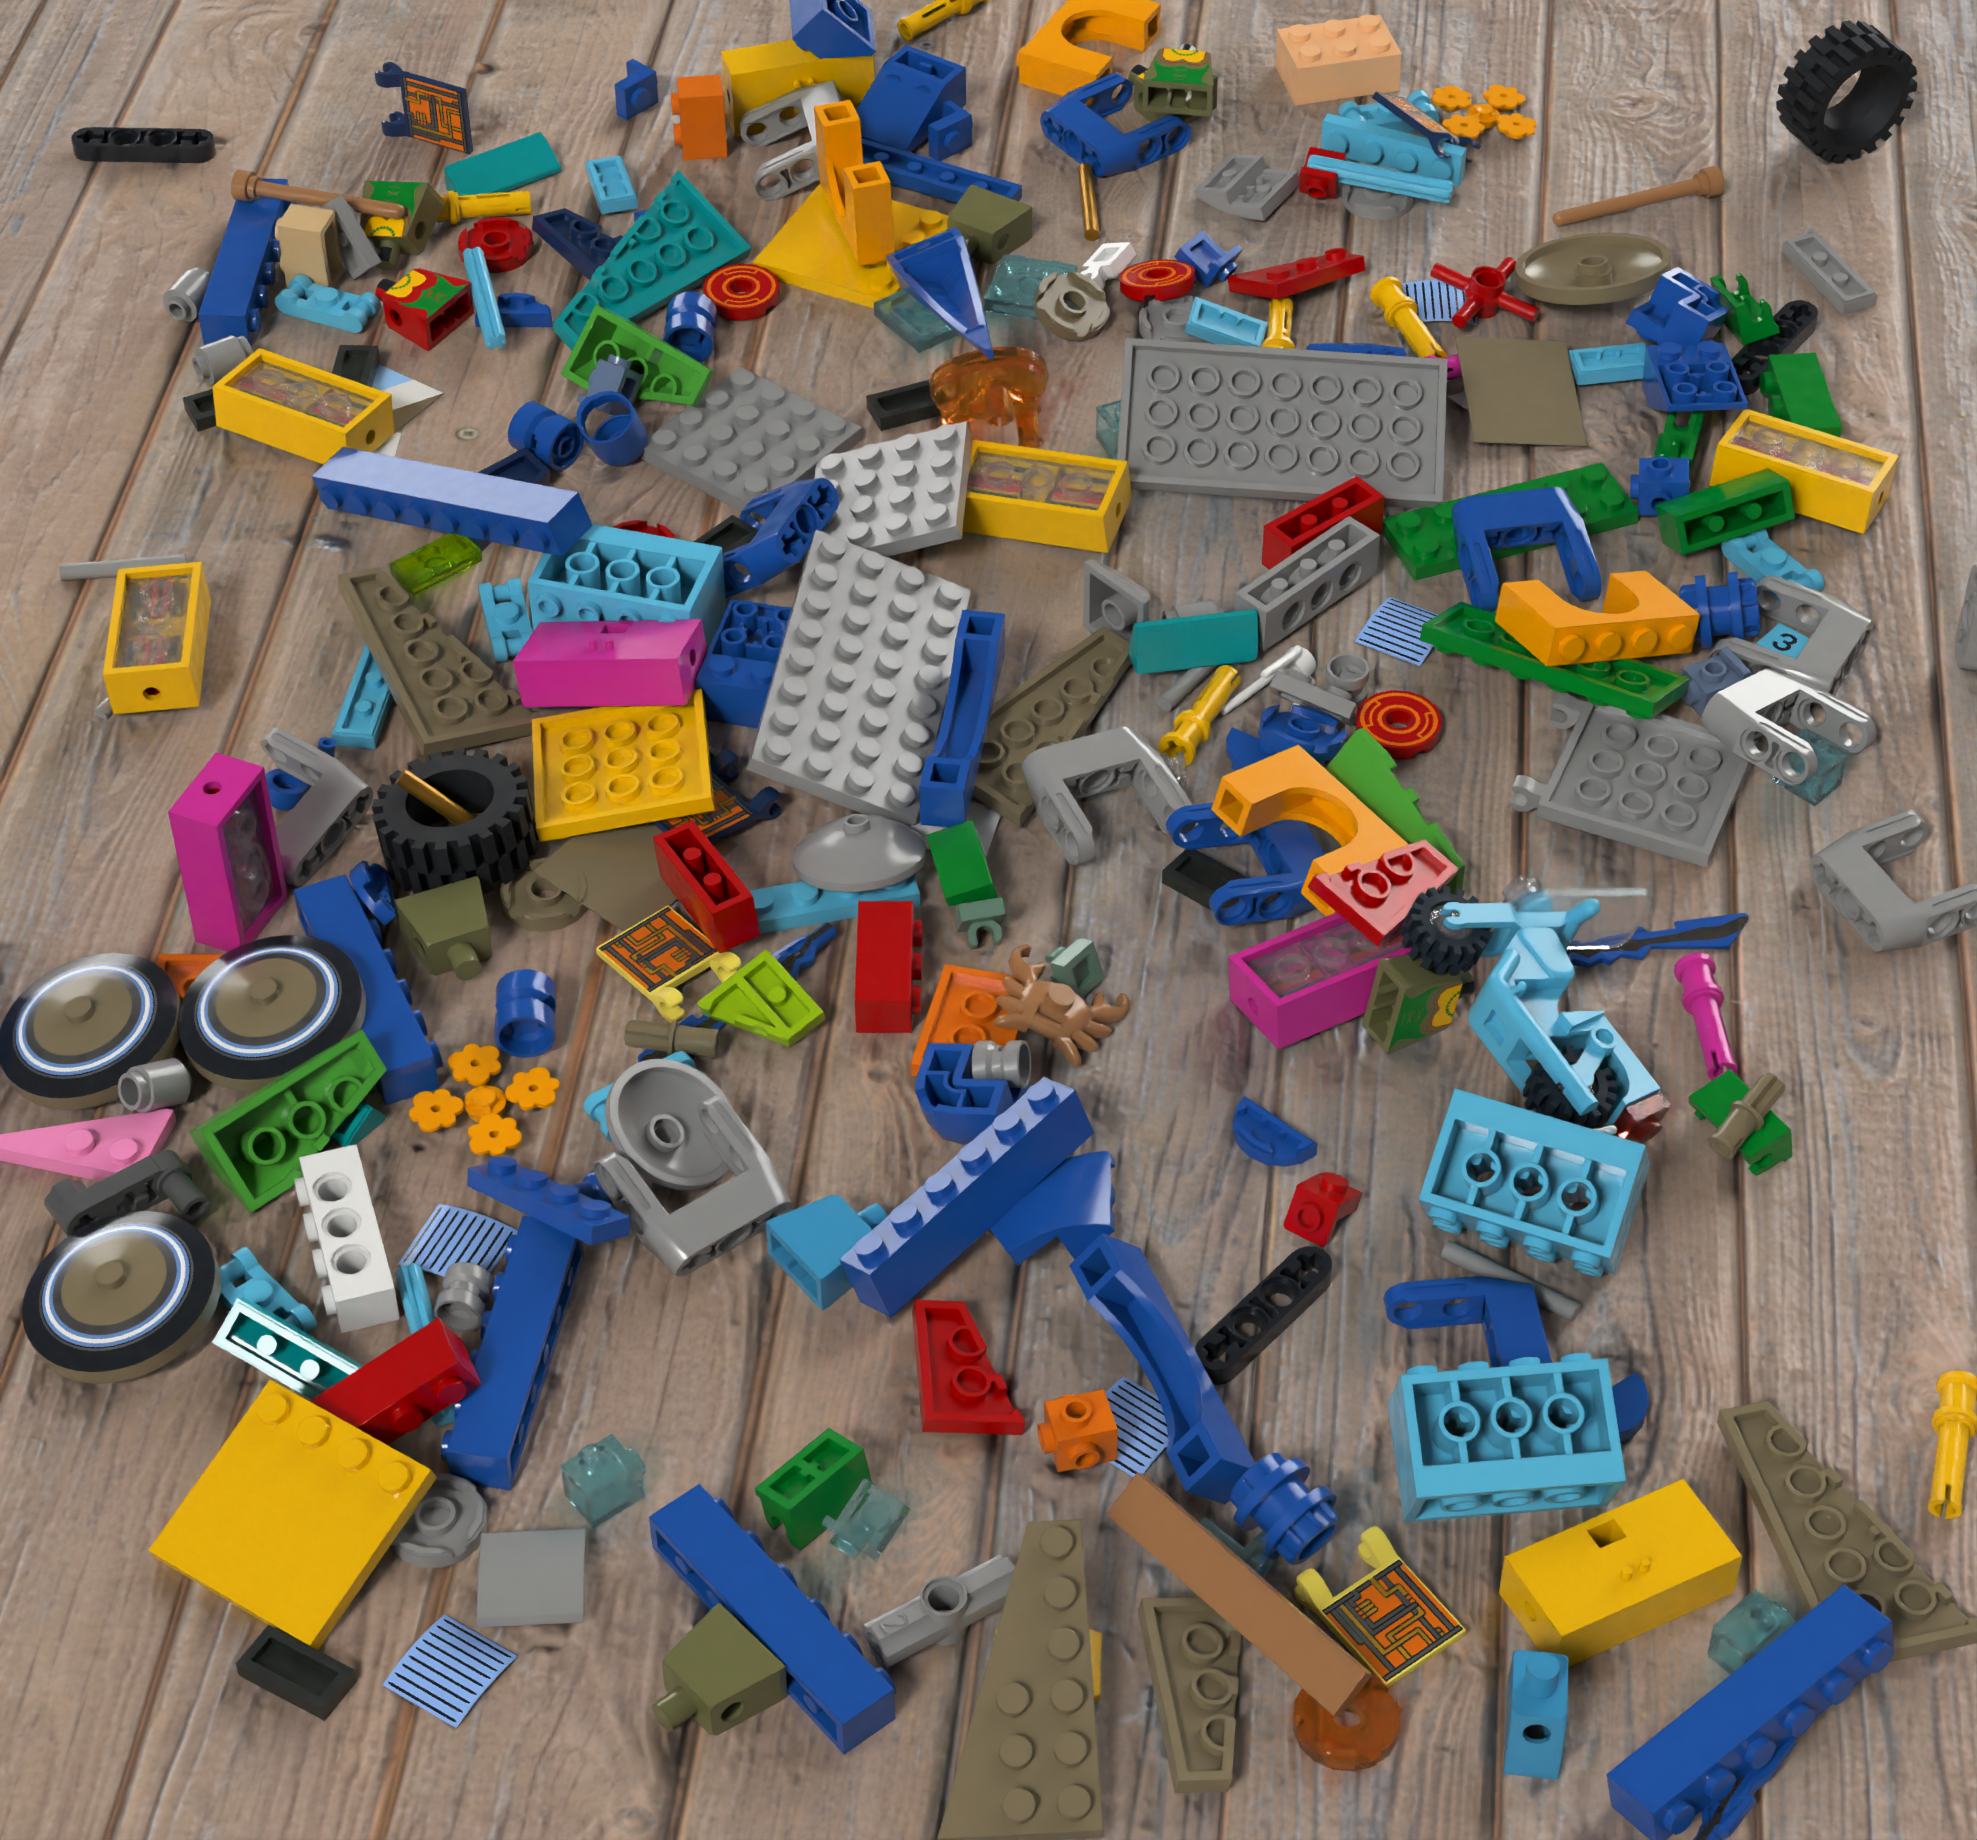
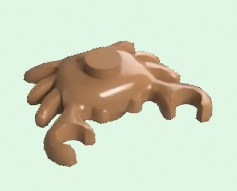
[993,944,1130,1067]

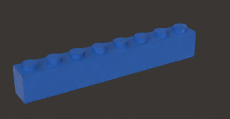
[312,447,593,556]

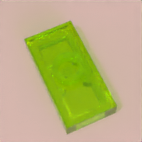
[389,534,483,595]

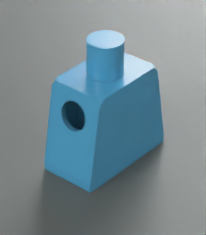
[766,1194,887,1311]
[1503,1650,1569,1780]

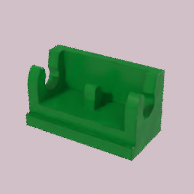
[1710,272,1780,345]
[1654,411,1704,483]
[926,820,998,906]
[1688,1069,1792,1176]
[754,1428,874,1550]

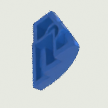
[989,1151,1116,1266]

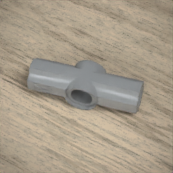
[863,1555,1015,1668]

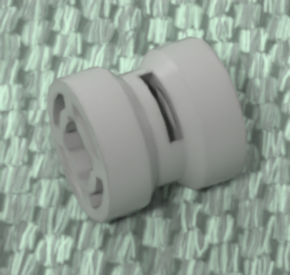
[1325,653,1369,709]
[972,1040,1031,1088]
[434,1262,494,1332]

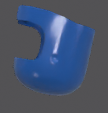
[576,391,648,467]

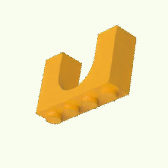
[1016,0,1161,104]
[814,100,895,266]
[1495,570,1700,667]
[1211,745,1409,917]

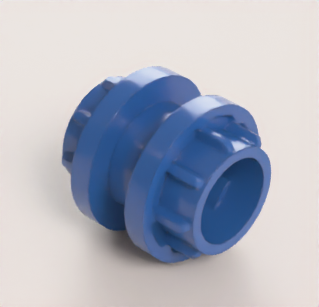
[1679,571,1761,650]
[1230,1453,1340,1565]

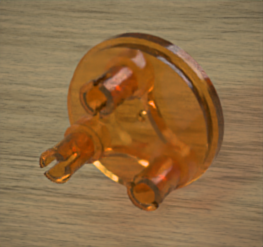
[929,347,1049,448]

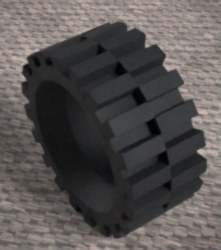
[1776,20,1918,163]
[372,748,539,895]

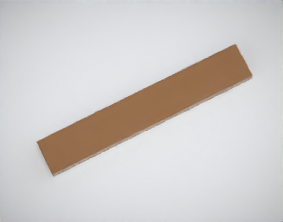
[1107,1472,1373,1717]

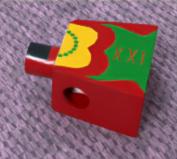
[376,268,474,351]

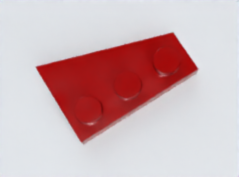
[1227,248,1365,299]
[912,1300,1026,1435]

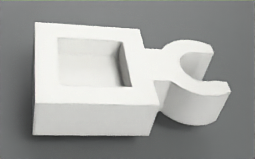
[1081,242,1137,289]

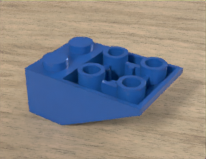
[856,45,966,152]
[1642,341,1748,412]
[696,599,792,728]

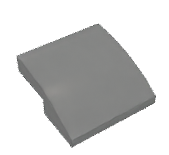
[1195,153,1299,221]
[476,1528,587,1627]

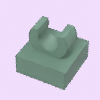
[954,897,1006,950]
[1045,937,1105,998]

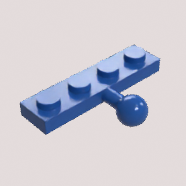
[467,1156,630,1245]

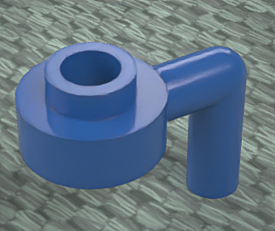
[266,737,336,810]

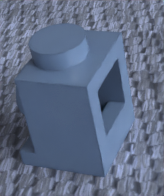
[577,354,644,416]
[1681,646,1751,717]

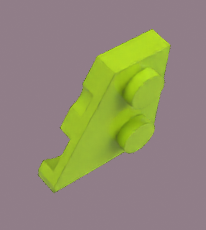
[697,949,826,1047]

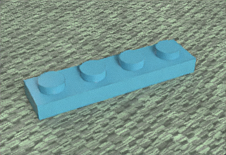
[1321,113,1467,187]
[749,875,920,934]

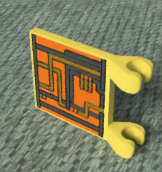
[596,905,741,1023]
[1293,1526,1466,1690]

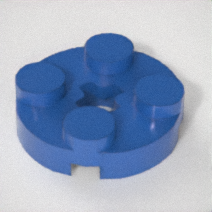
[1258,705,1347,767]

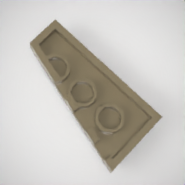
[1138,1597,1242,1793]

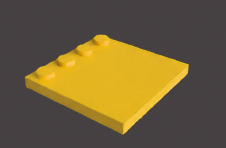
[753,184,948,313]
[532,689,715,842]
[148,1380,437,1650]

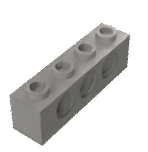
[1234,516,1380,651]

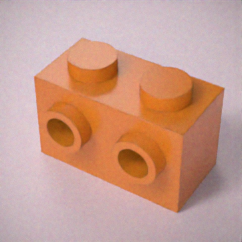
[671,74,727,160]

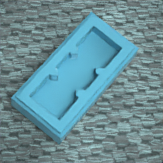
[585,156,638,214]
[1184,297,1268,347]
[1568,342,1646,385]

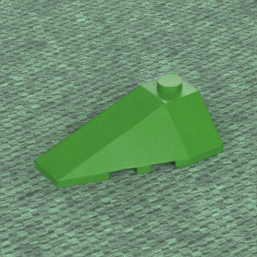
[561,305,714,407]
[1325,728,1465,894]
[189,1029,387,1213]

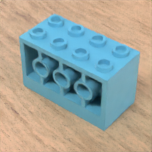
[528,524,726,649]
[1418,1089,1650,1278]
[1388,1353,1626,1523]

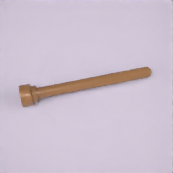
[1552,166,1724,226]
[231,170,405,219]

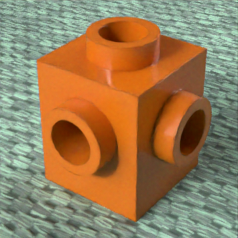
[1037,1389,1118,1472]

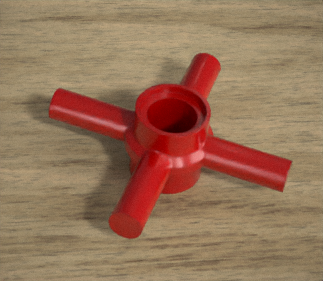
[1430,257,1540,328]

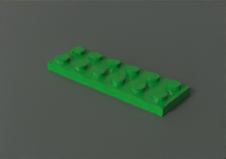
[1382,462,1639,581]
[1420,602,1690,719]

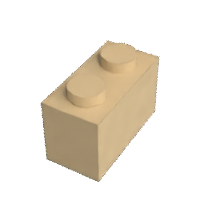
[275,204,343,289]

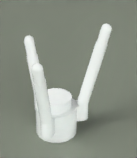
[1220,645,1316,715]

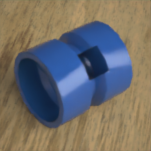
[663,292,717,363]
[508,401,585,471]
[494,969,556,1058]

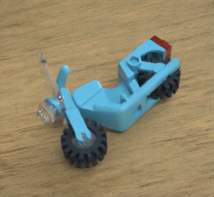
[1400,876,1671,1143]

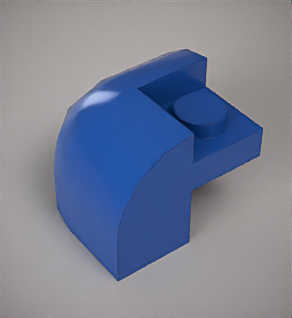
[1626,267,1730,345]
[915,1043,1030,1146]

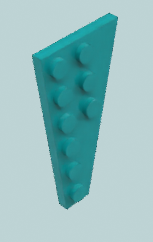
[552,170,752,351]

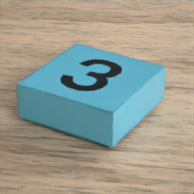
[1756,623,1810,659]

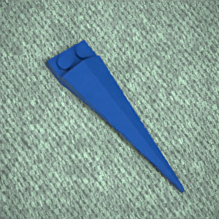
[885,227,994,359]

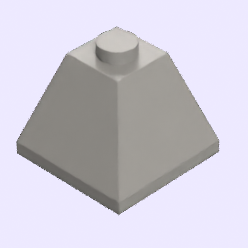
[1083,559,1150,642]

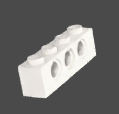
[294,1144,400,1333]

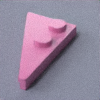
[0,1109,177,1181]

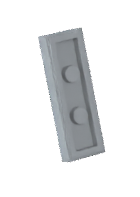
[1781,232,1877,315]

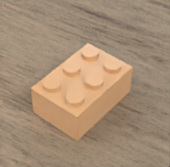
[1275,15,1402,106]

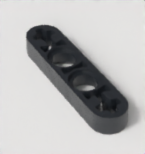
[71,127,216,163]
[1731,300,1818,395]
[1195,1246,1332,1385]

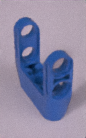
[1040,73,1191,177]
[722,478,839,598]
[1451,487,1602,612]
[1166,803,1325,926]
[1383,1276,1552,1367]

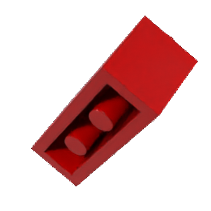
[1262,476,1385,570]
[652,820,760,953]
[855,901,922,1033]
[310,1317,482,1445]

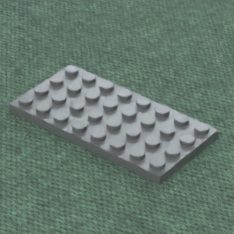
[1117,338,1448,508]
[746,530,971,826]

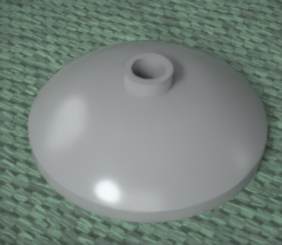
[792,814,927,892]
[605,1059,734,1190]

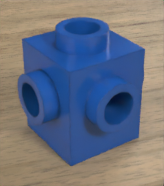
[1630,456,1689,517]

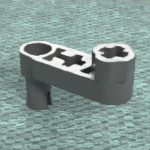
[44,1150,210,1236]

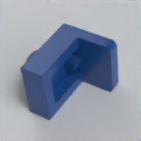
[614,59,658,120]
[928,100,973,161]
[1174,230,1242,288]

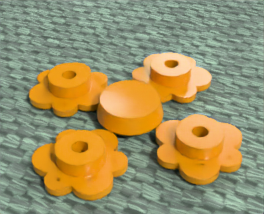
[1431,85,1537,139]
[409,1044,560,1157]

